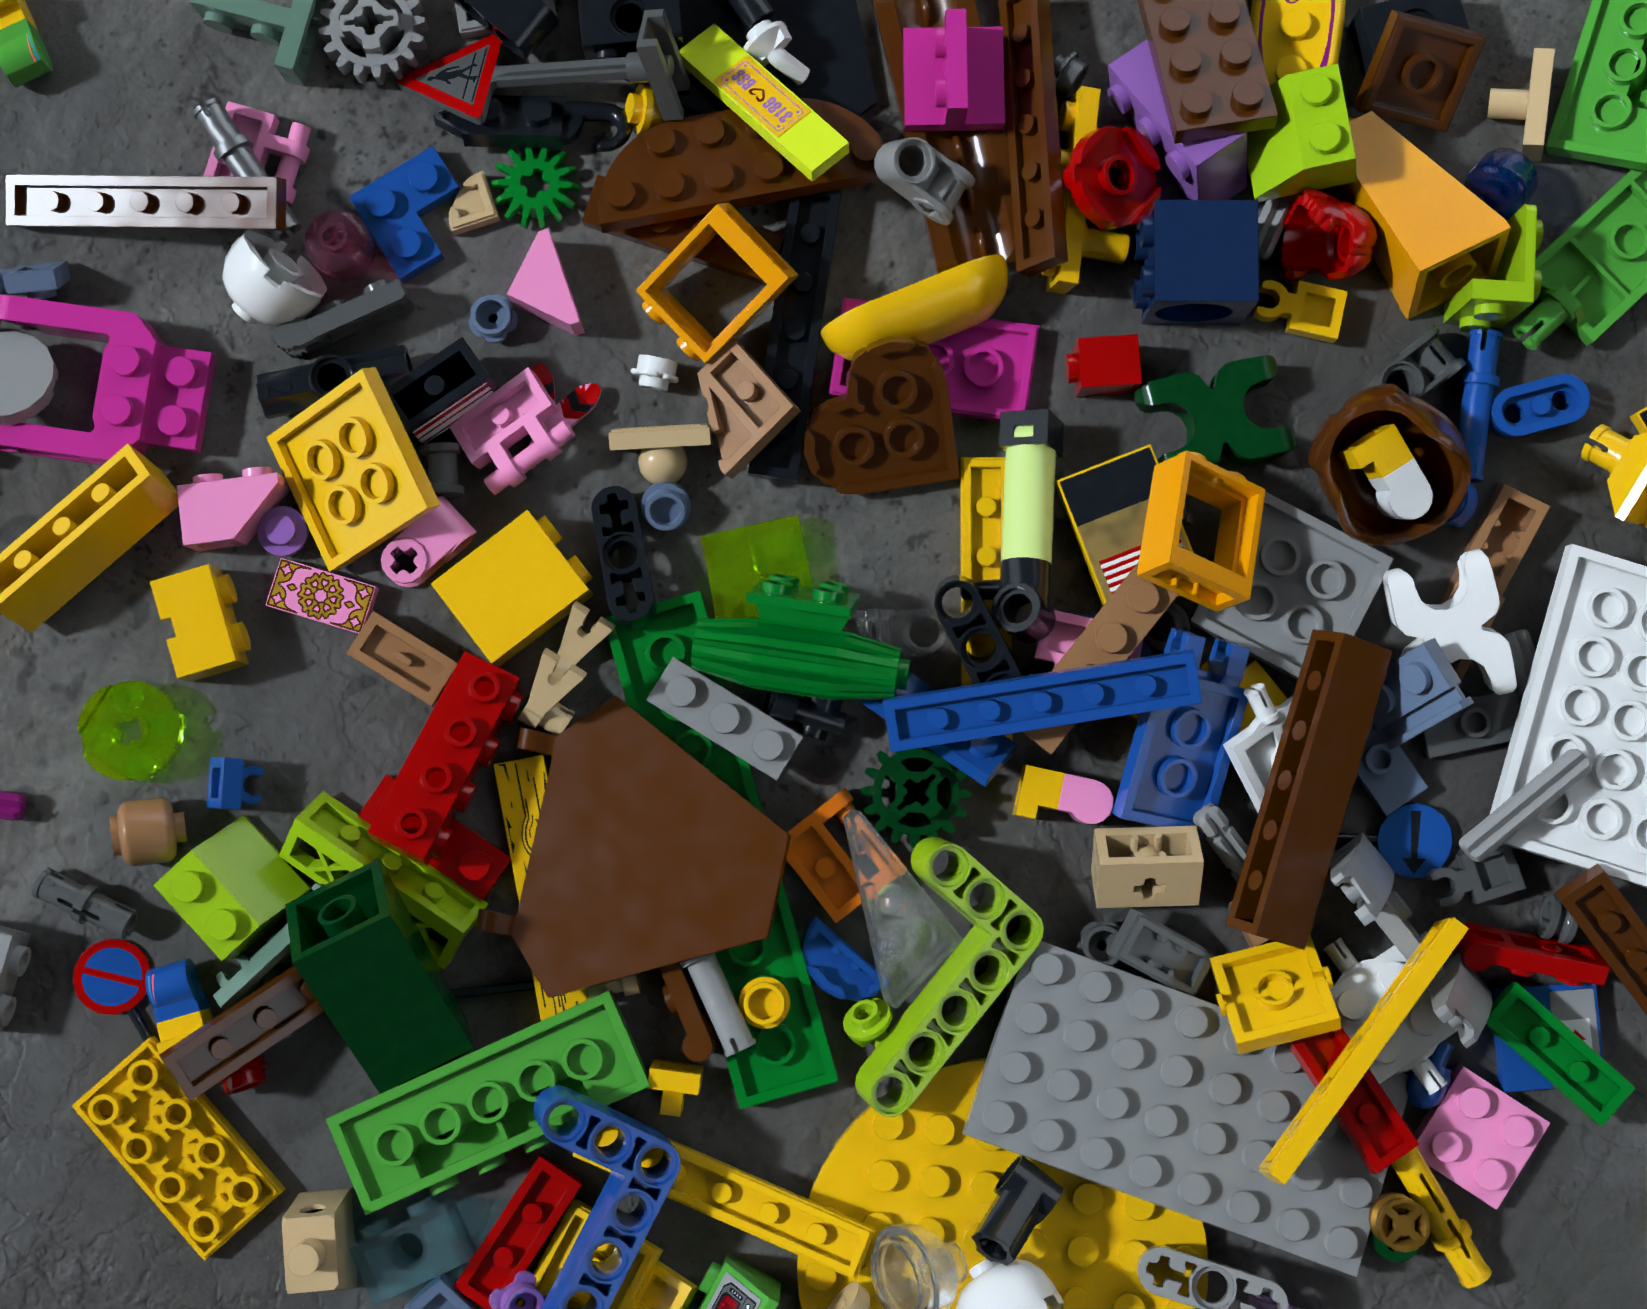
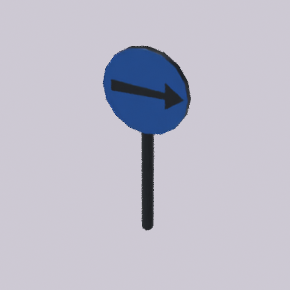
[1336,803,1453,878]

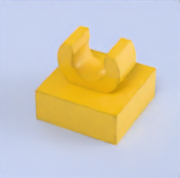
[647,1059,704,1117]

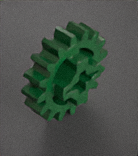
[861,748,971,848]

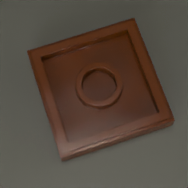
[1354,10,1487,133]

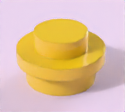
[625,84,663,135]
[739,976,790,1029]

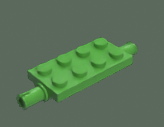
[1512,169,1647,350]

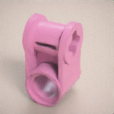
[381,496,478,588]

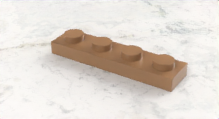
[1022,562,1178,755]

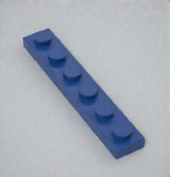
[882,649,1202,752]

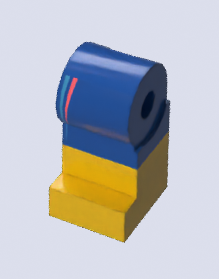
[145,958,213,1064]

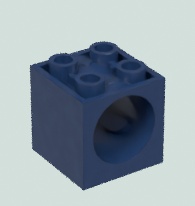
[1133,200,1259,325]

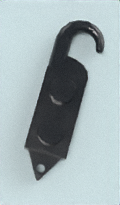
[433,95,632,152]

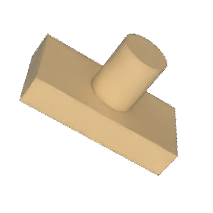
[1487,48,1555,162]

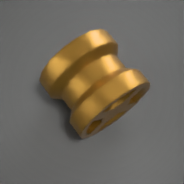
[1368,1192,1431,1253]

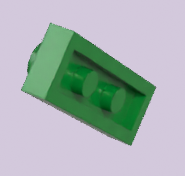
[1485,981,1636,1127]

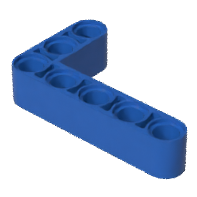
[533,1085,681,1309]

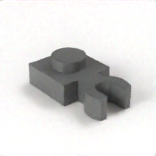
[1425,844,1526,907]

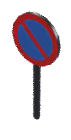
[73,939,152,1042]

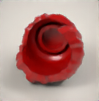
[1279,188,1377,282]

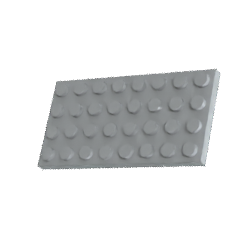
[962,941,1409,1277]

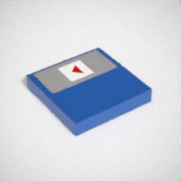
[1489,982,1604,1092]

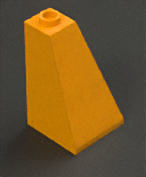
[1337,111,1511,320]

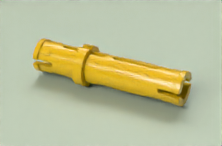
[1391,1147,1492,1289]

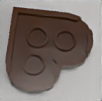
[803,337,960,494]

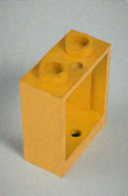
[635,203,798,364]
[1137,451,1266,612]

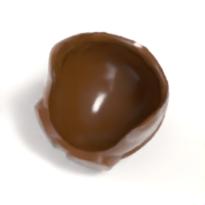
[1308,384,1472,546]

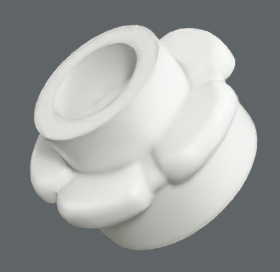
[631,355,679,391]

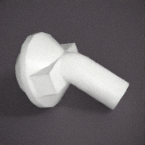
[743,20,810,85]

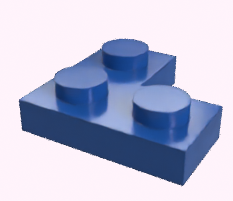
[349,146,460,284]

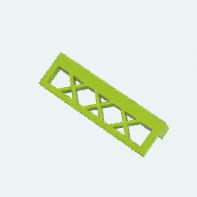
[279,791,489,969]

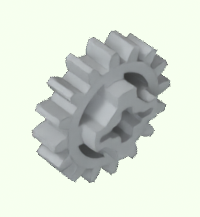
[318,0,429,85]

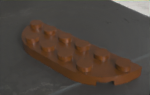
[599,98,885,233]

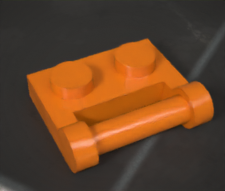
[786,787,907,923]

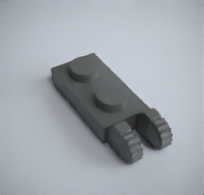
[272,279,416,359]

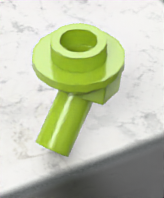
[843,998,893,1048]

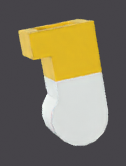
[1337,424,1433,519]

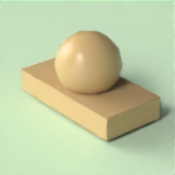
[609,423,713,484]

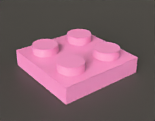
[1414,1064,1550,1210]

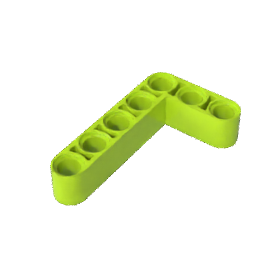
[855,837,1044,1117]

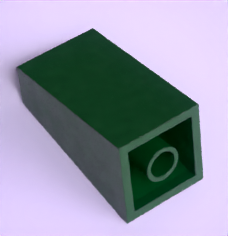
[285,858,474,1094]

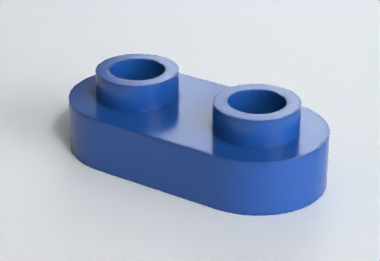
[1489,374,1590,440]

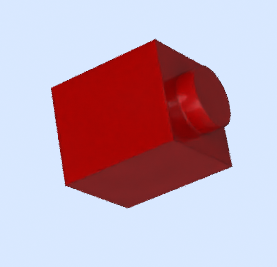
[1065,334,1142,397]

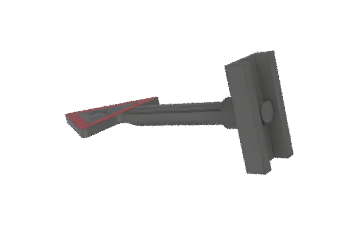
[397,9,691,125]

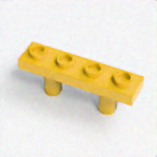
[1041,86,1130,295]

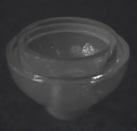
[871,1223,967,1309]

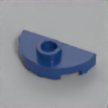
[801,916,892,1000]

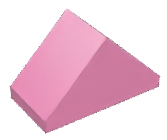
[507,228,585,336]

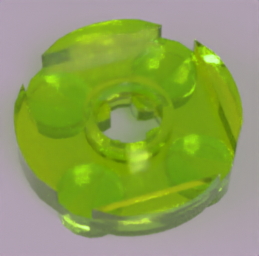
[78,681,186,781]

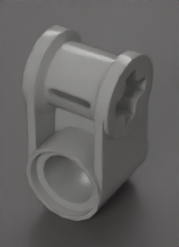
[874,137,975,225]

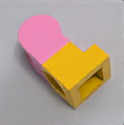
[1012,765,1113,824]

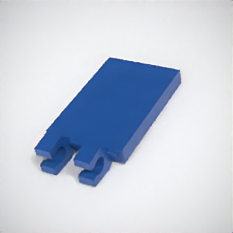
[1112,628,1250,836]

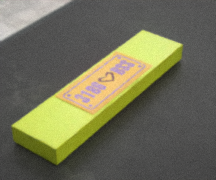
[679,23,849,182]

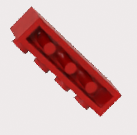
[367,651,525,867]

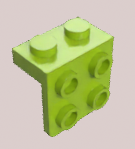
[1443,204,1543,333]

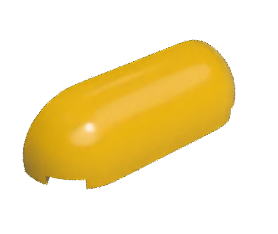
[820,254,1008,361]

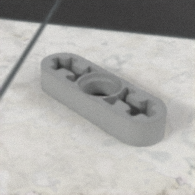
[1137,1245,1289,1309]

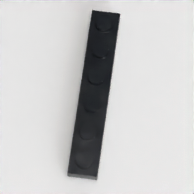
[748,189,842,483]

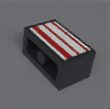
[386,337,498,447]

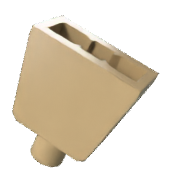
[282,1188,358,1294]

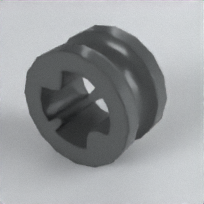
[1537,894,1578,944]

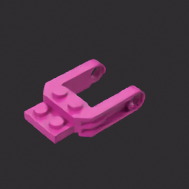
[0,294,217,466]

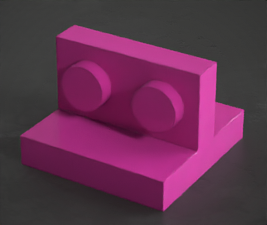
[903,9,1005,132]

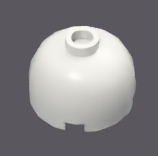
[223,230,327,326]
[956,1258,1065,1309]

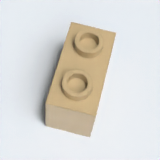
[1091,826,1204,908]

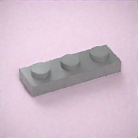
[647,657,804,781]

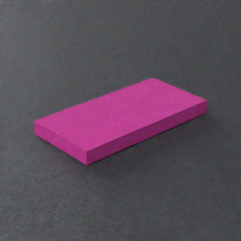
[829,297,1040,422]

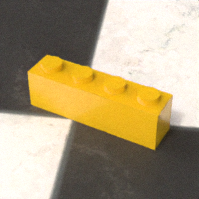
[0,444,179,633]

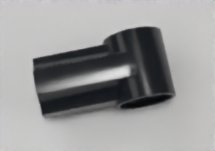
[971,1155,1064,1266]

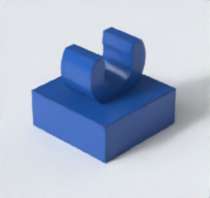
[206,757,264,810]

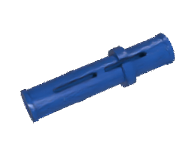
[1458,329,1503,483]

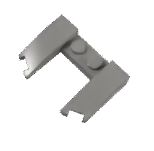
[1330,832,1492,1049]

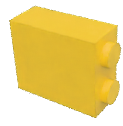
[430,510,594,667]

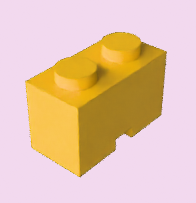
[150,564,251,682]

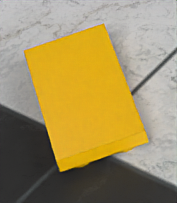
[72,1036,286,1261]

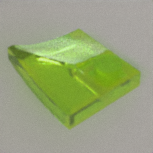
[700,515,815,618]

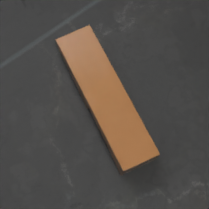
[1439,482,1550,686]

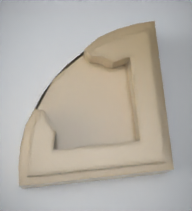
[449,171,501,236]

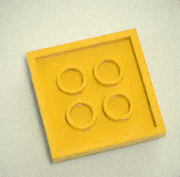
[266,367,441,572]

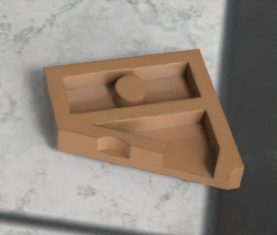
[697,338,801,479]

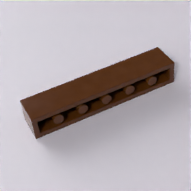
[1226,629,1392,950]

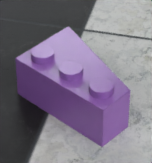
[1107,40,1247,200]

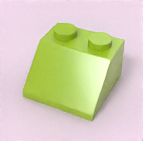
[1247,63,1356,202]
[153,815,312,961]

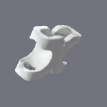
[1383,549,1517,695]

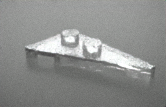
[843,809,963,1009]

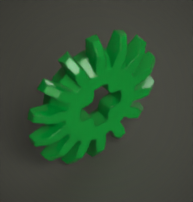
[491,148,580,229]

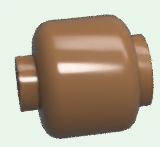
[109,797,187,867]

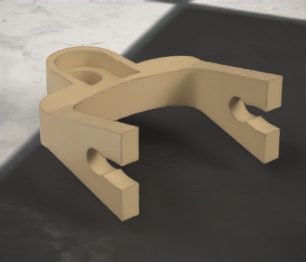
[518,601,616,736]

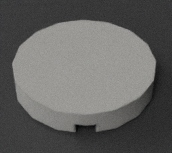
[0,331,59,425]

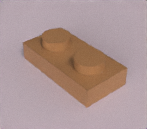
[346,611,458,707]

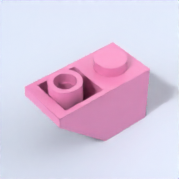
[177,467,290,552]

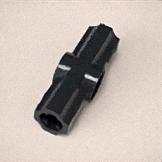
[256,345,413,419]

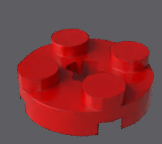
[1062,125,1162,231]

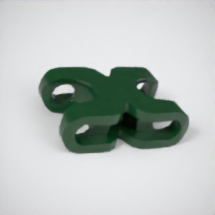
[1133,355,1297,467]

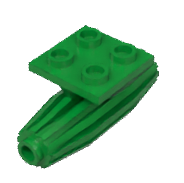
[691,573,911,700]

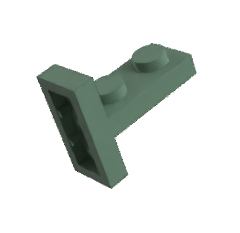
[190,0,330,86]

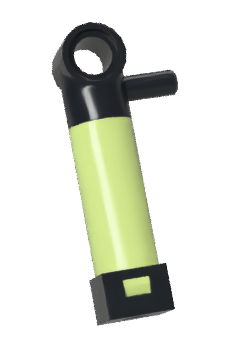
[960,408,1064,644]

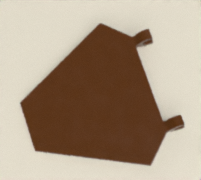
[475,695,791,998]

